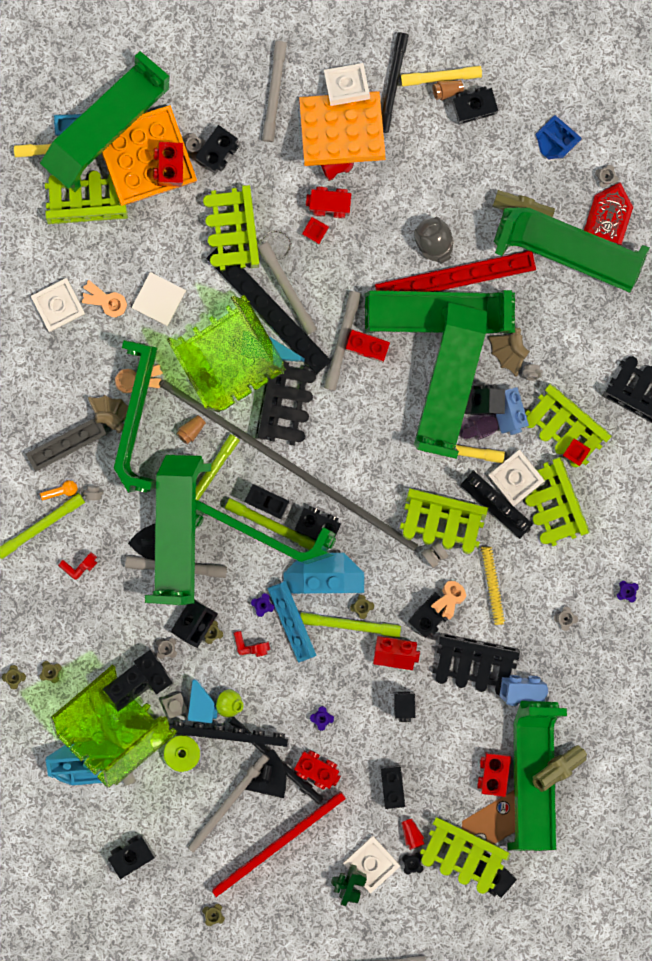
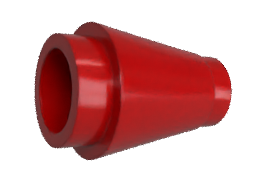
[401,818,425,850]

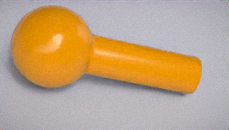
[39,480,78,501]

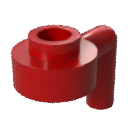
[58,552,97,580]
[233,631,271,657]

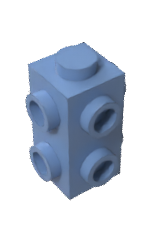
[496,387,529,435]
[500,675,548,706]

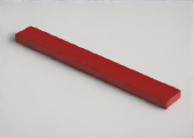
[375,251,536,292]
[212,791,346,897]

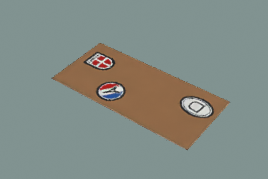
[462,790,515,848]

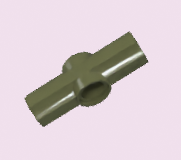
[492,190,555,217]
[532,745,587,792]

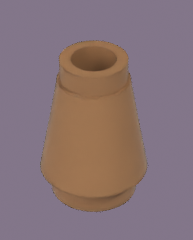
[432,80,464,101]
[176,415,206,445]

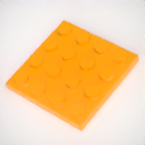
[299,91,386,166]
[102,105,197,206]

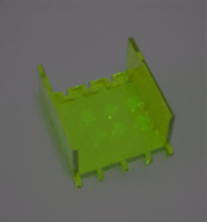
[167,295,286,412]
[51,664,177,788]

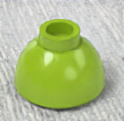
[216,689,244,718]

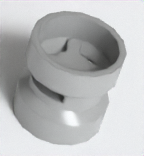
[421,541,449,568]

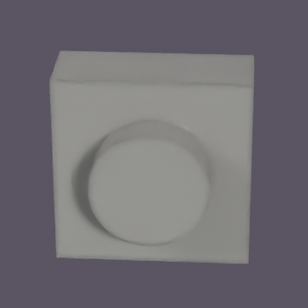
[162,693,189,719]

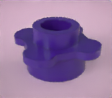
[617,581,639,603]
[251,593,275,617]
[310,706,334,731]

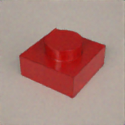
[302,217,329,245]
[563,438,591,466]

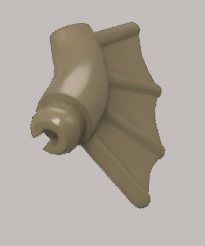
[488,328,530,377]
[88,395,128,433]

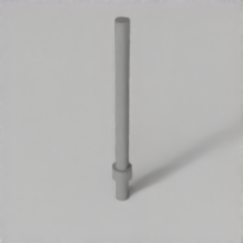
[188,753,270,852]

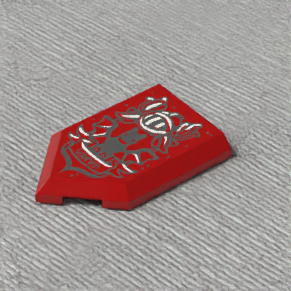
[584,182,633,246]

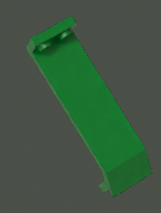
[40,51,170,192]
[493,208,650,293]
[365,290,515,334]
[413,302,487,459]
[114,340,158,493]
[145,455,211,605]
[195,500,336,564]
[507,701,567,851]

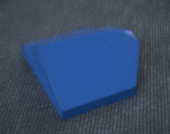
[536,115,582,160]

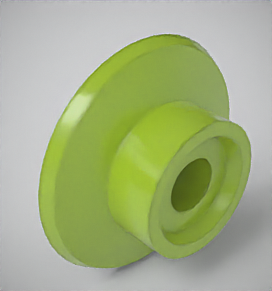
[164,735,200,772]

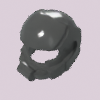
[414,216,454,264]

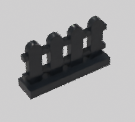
[602,356,652,423]
[255,359,316,446]
[460,470,533,539]
[432,633,520,696]

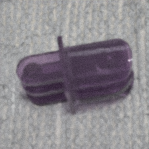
[461,416,498,440]

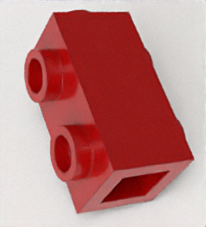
[306,187,352,219]
[373,636,420,671]
[294,749,341,790]

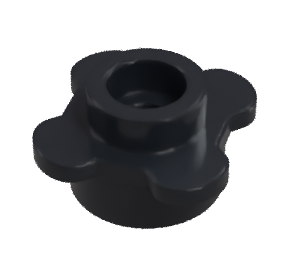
[402,853,423,875]

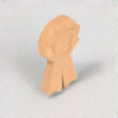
[82,280,127,318]
[115,365,163,393]
[431,581,466,620]

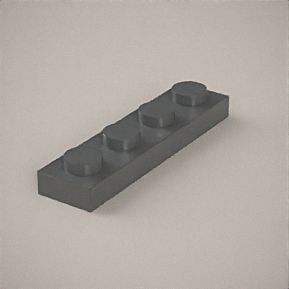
[26,418,107,472]

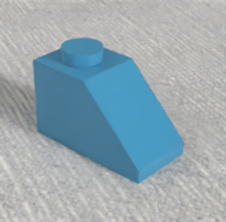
[188,679,218,723]

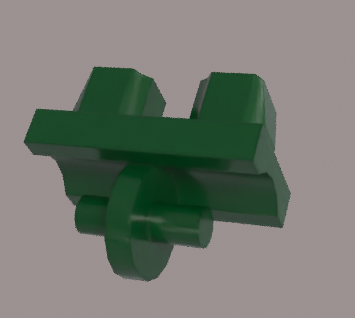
[331,864,367,906]

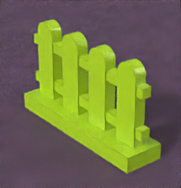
[45,171,128,225]
[203,185,260,271]
[525,383,612,468]
[525,457,590,547]
[400,488,488,554]
[420,817,511,894]

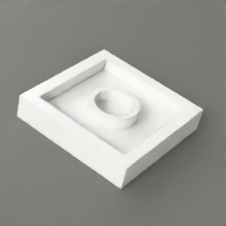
[324,63,370,106]
[132,272,186,326]
[31,278,85,332]
[489,450,545,507]
[343,836,400,894]

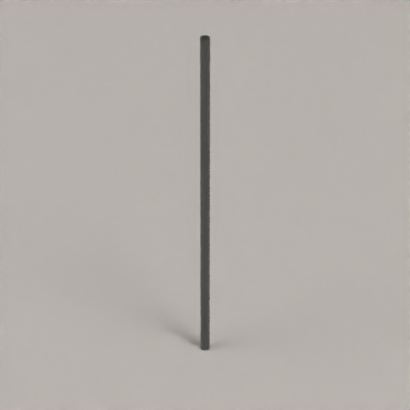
[161,380,418,551]

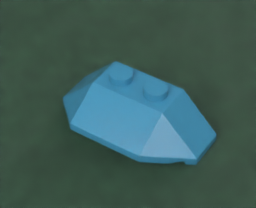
[284,553,364,594]
[46,740,129,785]

